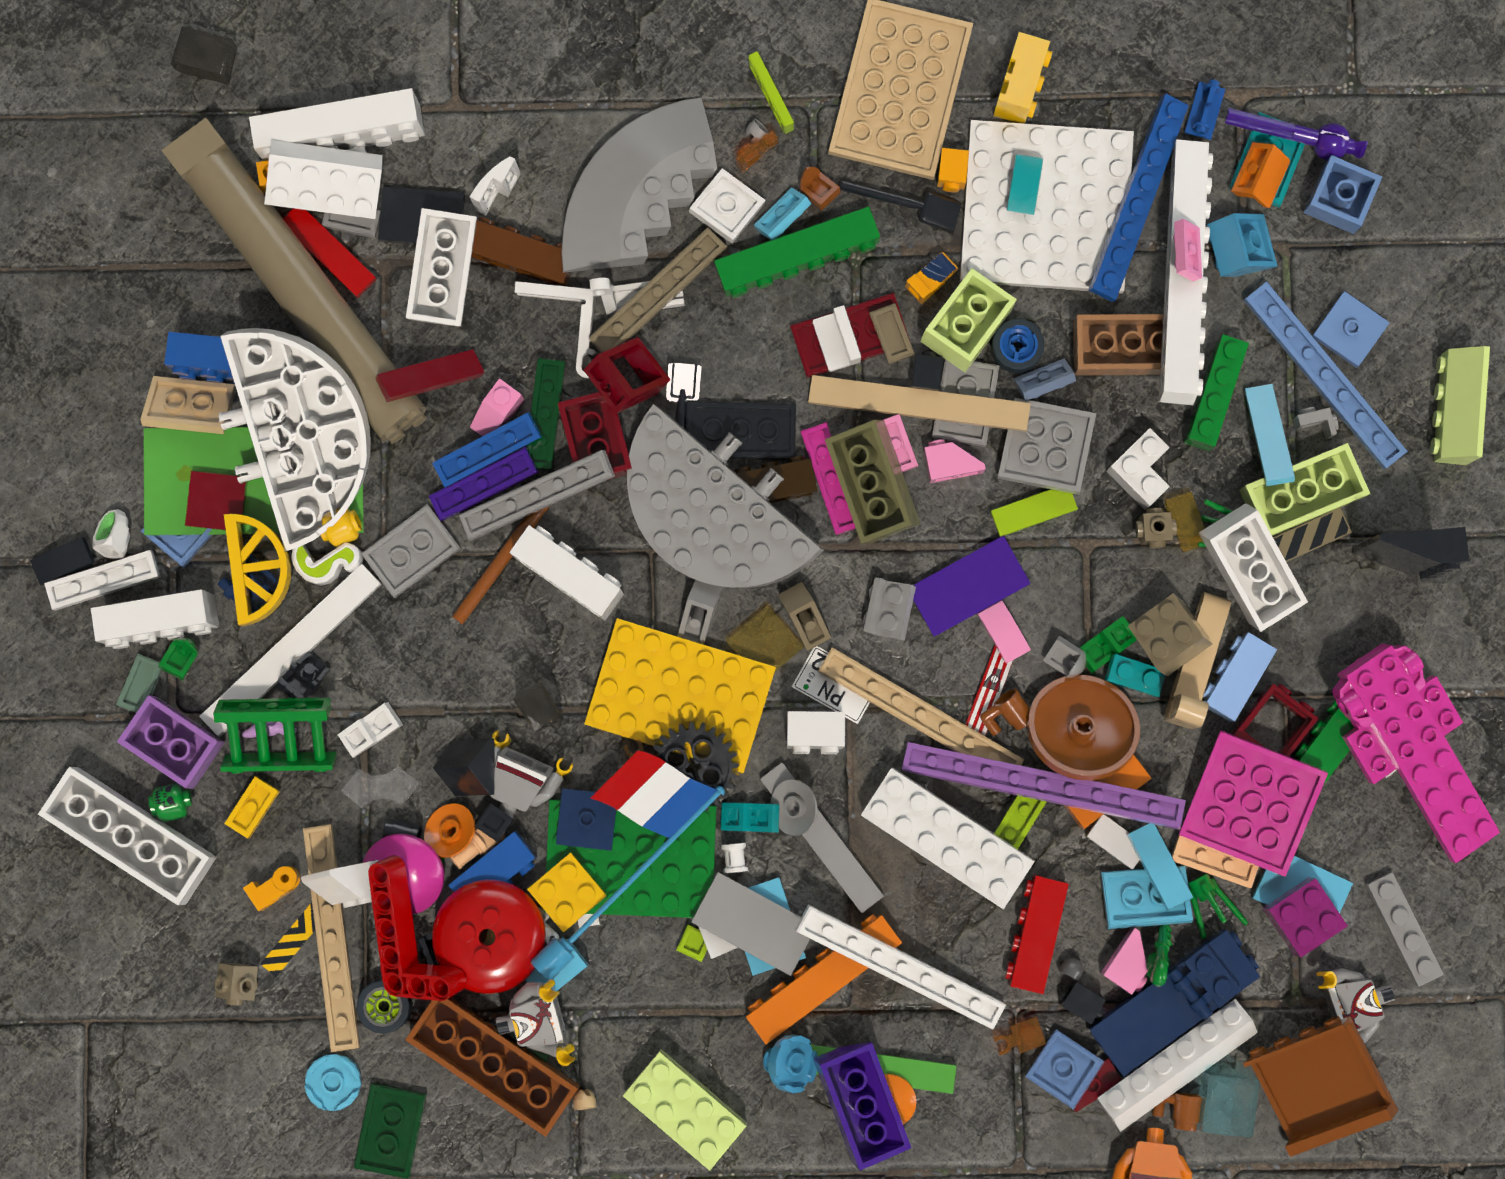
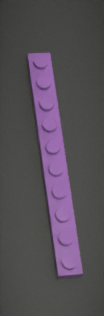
[902,742,1186,830]

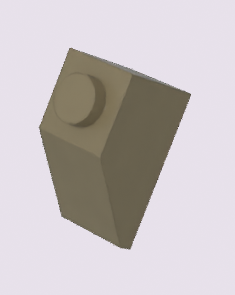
[778,582,831,651]

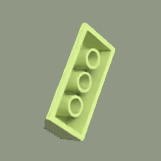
[1430,346,1490,465]

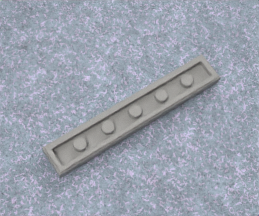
[459,450,615,540]
[760,763,884,913]

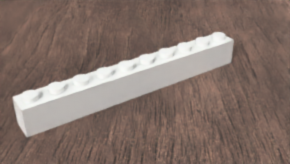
[1159,140,1213,405]

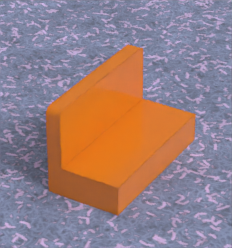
[1231,142,1290,208]

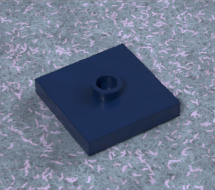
[556,788,617,851]

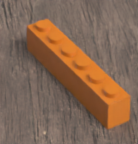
[746,914,902,1044]

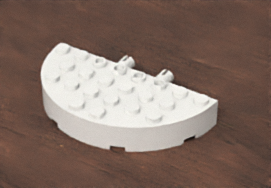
[219,328,371,551]

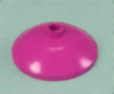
[363,834,444,914]

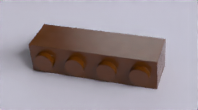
[471,217,571,287]

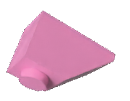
[470,378,525,436]
[923,440,985,484]
[1100,927,1147,994]

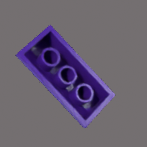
[813,1042,911,1171]

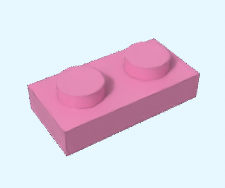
[1173,219,1202,282]
[882,414,919,472]

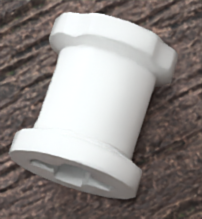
[721,843,748,873]

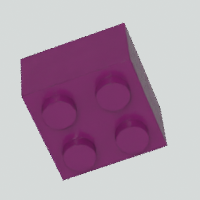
[1262,877,1348,958]

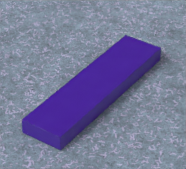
[429,447,539,521]

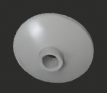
[771,779,817,836]

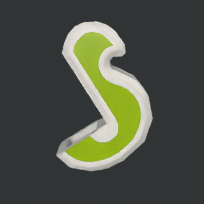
[291,542,363,586]

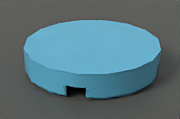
[305,1054,362,1111]

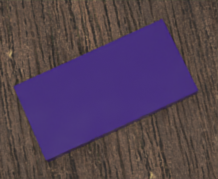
[913,536,1031,637]

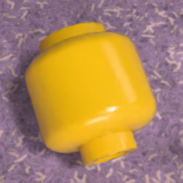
[318,507,362,547]

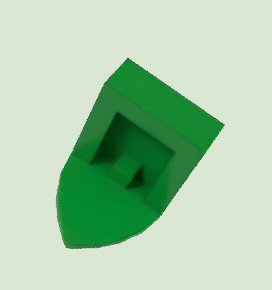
[158,637,198,681]

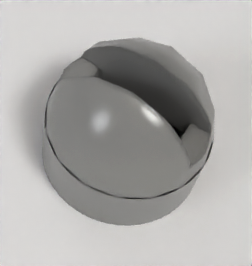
[746,119,770,143]

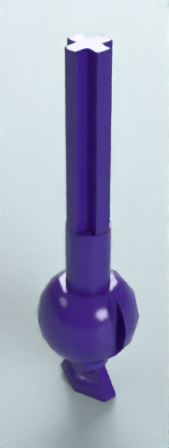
[1225,108,1368,161]

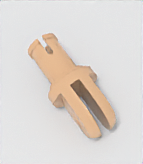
[450,828,505,869]

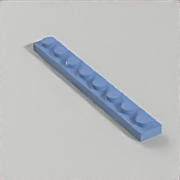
[1244,282,1408,470]

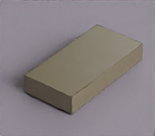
[869,303,914,365]

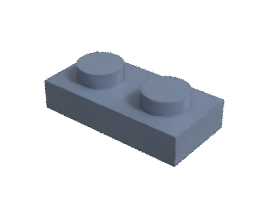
[1014,358,1076,401]

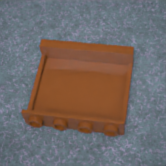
[1243,1016,1398,1157]

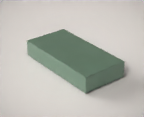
[116,654,163,713]

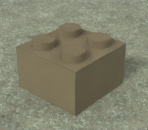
[1128,593,1212,676]

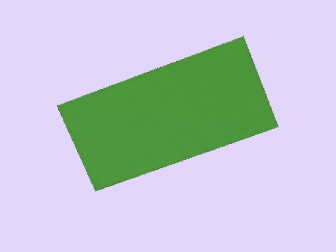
[144,427,363,535]

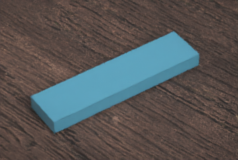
[1245,384,1295,486]

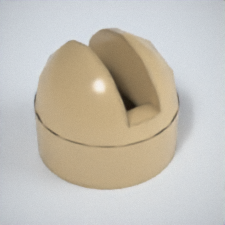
[573,1089,597,1110]

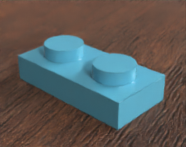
[754,187,811,241]

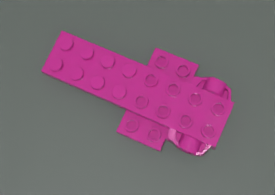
[1332,644,1500,863]

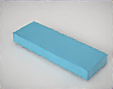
[1127,823,1193,911]

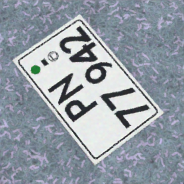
[792,646,870,724]

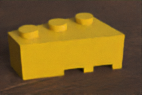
[993,32,1052,124]

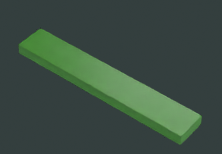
[810,1044,957,1094]

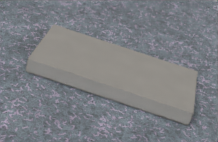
[691,872,810,976]

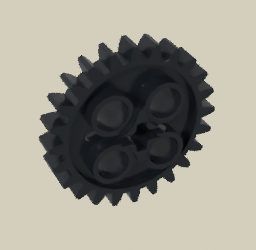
[651,720,740,810]

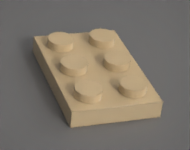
[140,376,236,434]

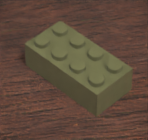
[825,420,921,544]

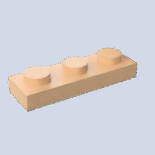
[1171,834,1259,889]

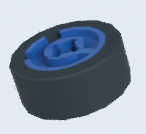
[991,319,1044,373]

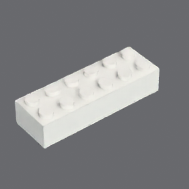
[249,88,425,161]
[38,767,217,905]
[861,768,1035,910]

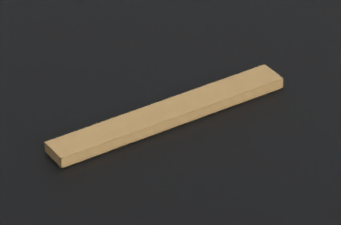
[808,375,1031,432]
[818,648,1024,766]
[303,825,360,1052]

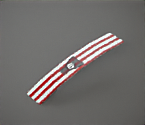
[966,645,1013,736]

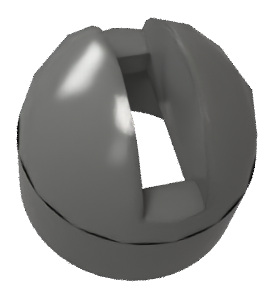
[1058,958,1083,982]

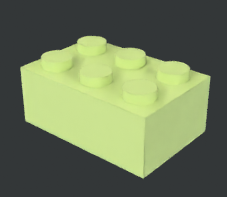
[920,268,1017,373]

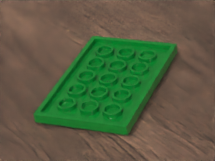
[544,800,717,918]

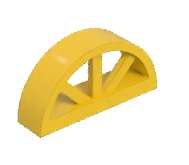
[224,514,291,626]

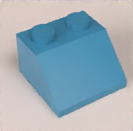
[1207,213,1277,277]

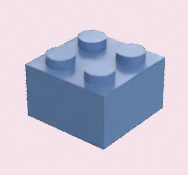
[1303,155,1382,234]

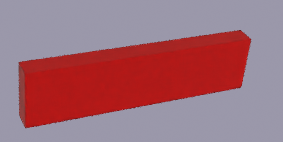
[284,208,377,298]

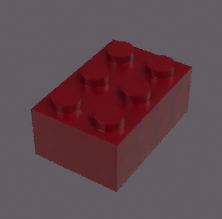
[558,392,632,481]

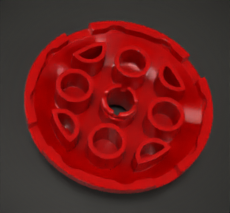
[432,880,546,994]

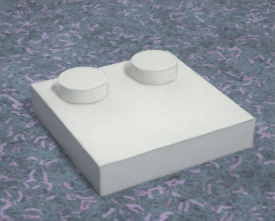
[689,168,765,244]

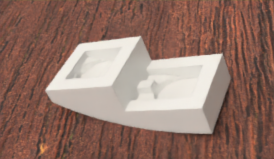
[338,702,403,758]

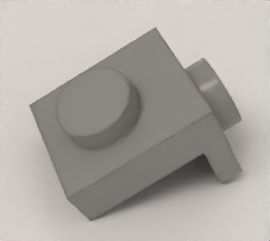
[1292,407,1339,439]

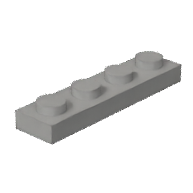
[1365,872,1444,987]

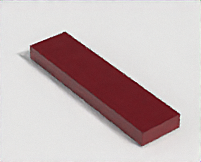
[375,349,485,402]

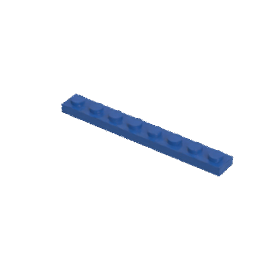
[1088,94,1189,302]

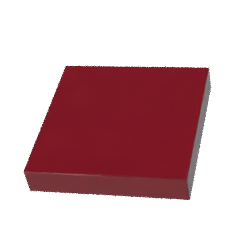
[185,471,247,531]

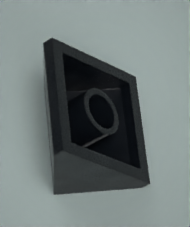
[433,738,494,796]

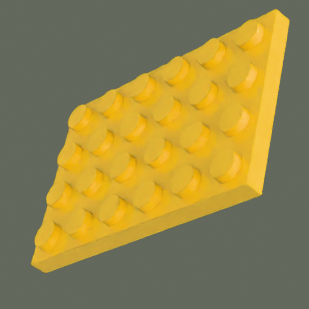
[584,618,776,773]

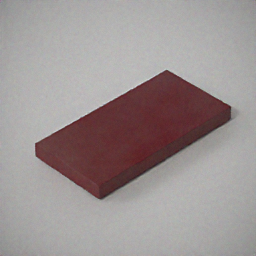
[790,293,911,378]

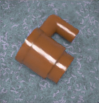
[980,689,1030,736]
[1152,1092,1203,1131]

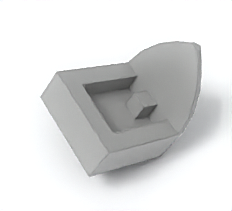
[1043,636,1086,678]

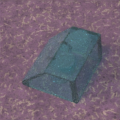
[1197,1071,1260,1137]

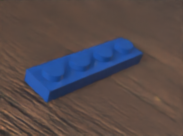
[432,412,542,487]

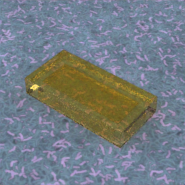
[1164,492,1205,553]

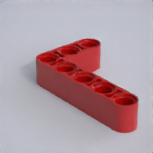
[368,855,466,1001]

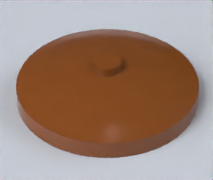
[1027,675,1140,781]

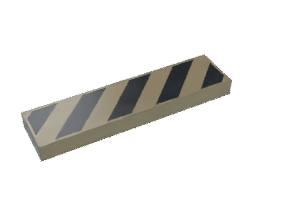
[1273,508,1352,562]

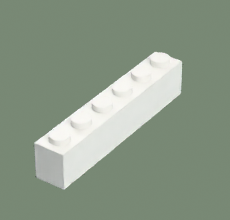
[1098,999,1258,1132]

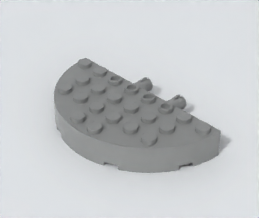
[627,404,824,588]

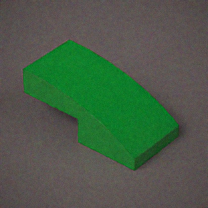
[1079,616,1137,673]

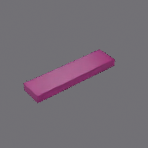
[800,422,856,535]

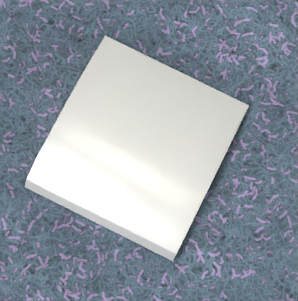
[470,157,521,216]

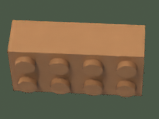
[1073,314,1164,375]

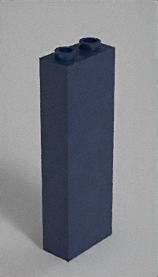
[1086,929,1261,1077]

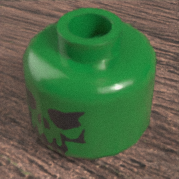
[148,782,192,822]

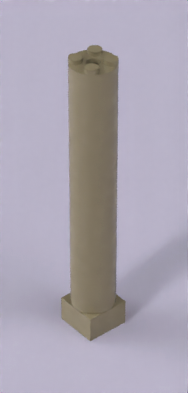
[162,117,427,444]

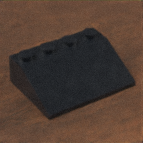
[1352,527,1470,580]

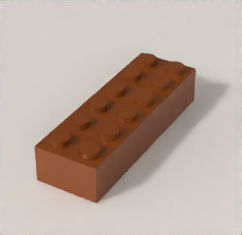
[405,997,581,1137]

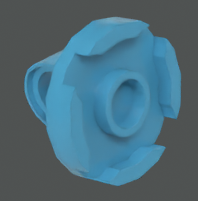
[763,1035,818,1093]

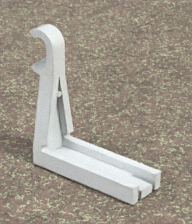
[589,278,685,316]
[515,282,597,379]

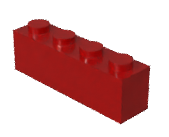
[1005,875,1069,995]

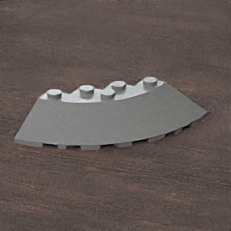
[561,98,717,273]

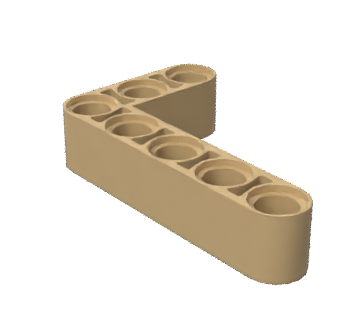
[1164,592,1231,729]

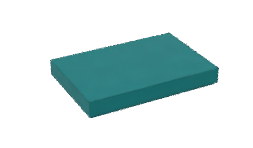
[1229,112,1305,208]

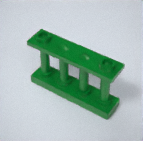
[213,698,337,774]

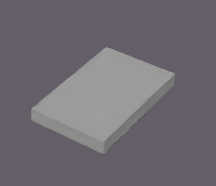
[932,359,1000,447]
[362,504,461,598]

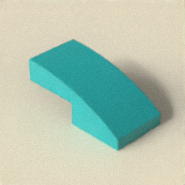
[1007,154,1043,215]
[721,802,780,833]

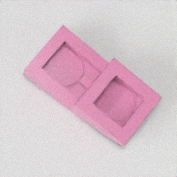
[977,600,1031,663]

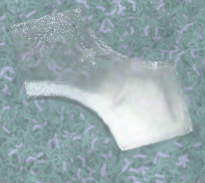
[341,766,420,809]

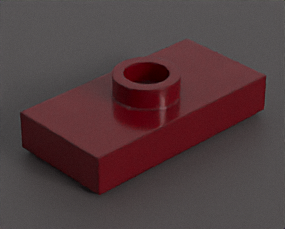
[1074,1058,1122,1112]

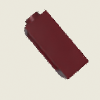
[583,337,670,414]
[1231,683,1318,757]

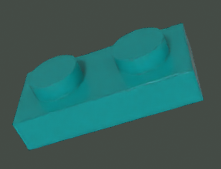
[1105,654,1165,697]

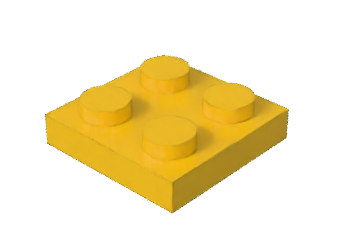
[527,853,607,933]

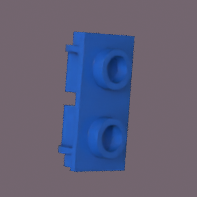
[1184,80,1225,140]

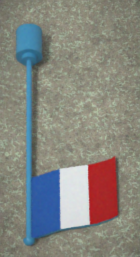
[530,750,725,980]

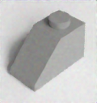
[677,580,722,645]

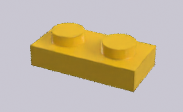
[224,776,280,839]

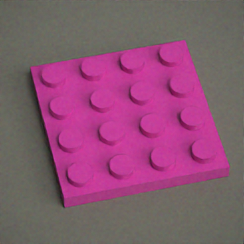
[1179,730,1328,877]

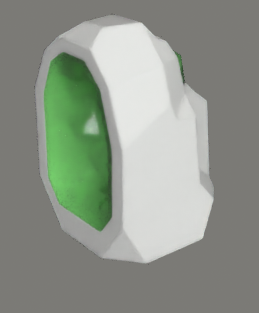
[93,509,130,559]

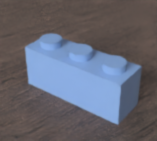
[1203,632,1277,722]

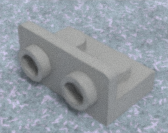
[863,577,916,641]

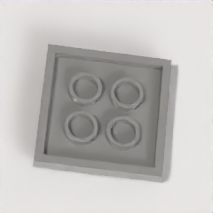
[998,398,1096,495]

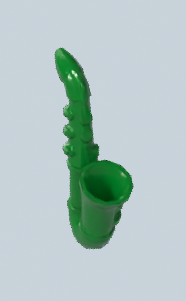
[1146,924,1172,987]

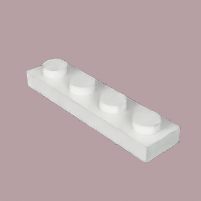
[44,550,161,611]

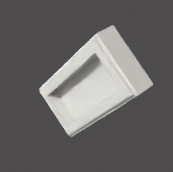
[1086,815,1140,870]

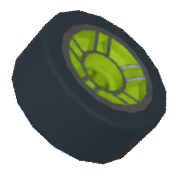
[356,980,413,1034]

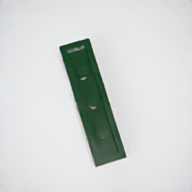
[526,358,566,471]

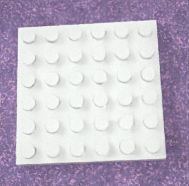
[960,120,1134,293]

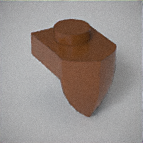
[799,166,841,210]

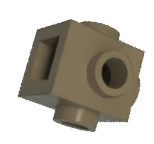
[1135,508,1177,549]
[214,963,258,1005]

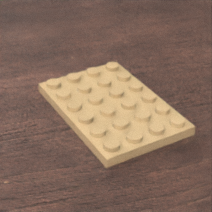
[828,0,973,180]

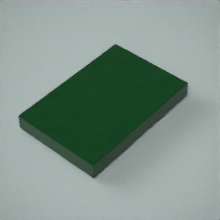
[354,1083,427,1179]

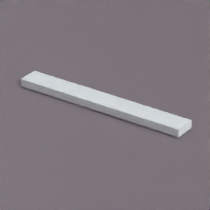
[199,564,382,737]
[795,904,1006,1029]

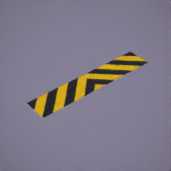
[261,902,316,977]

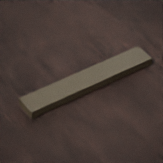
[589,228,727,353]

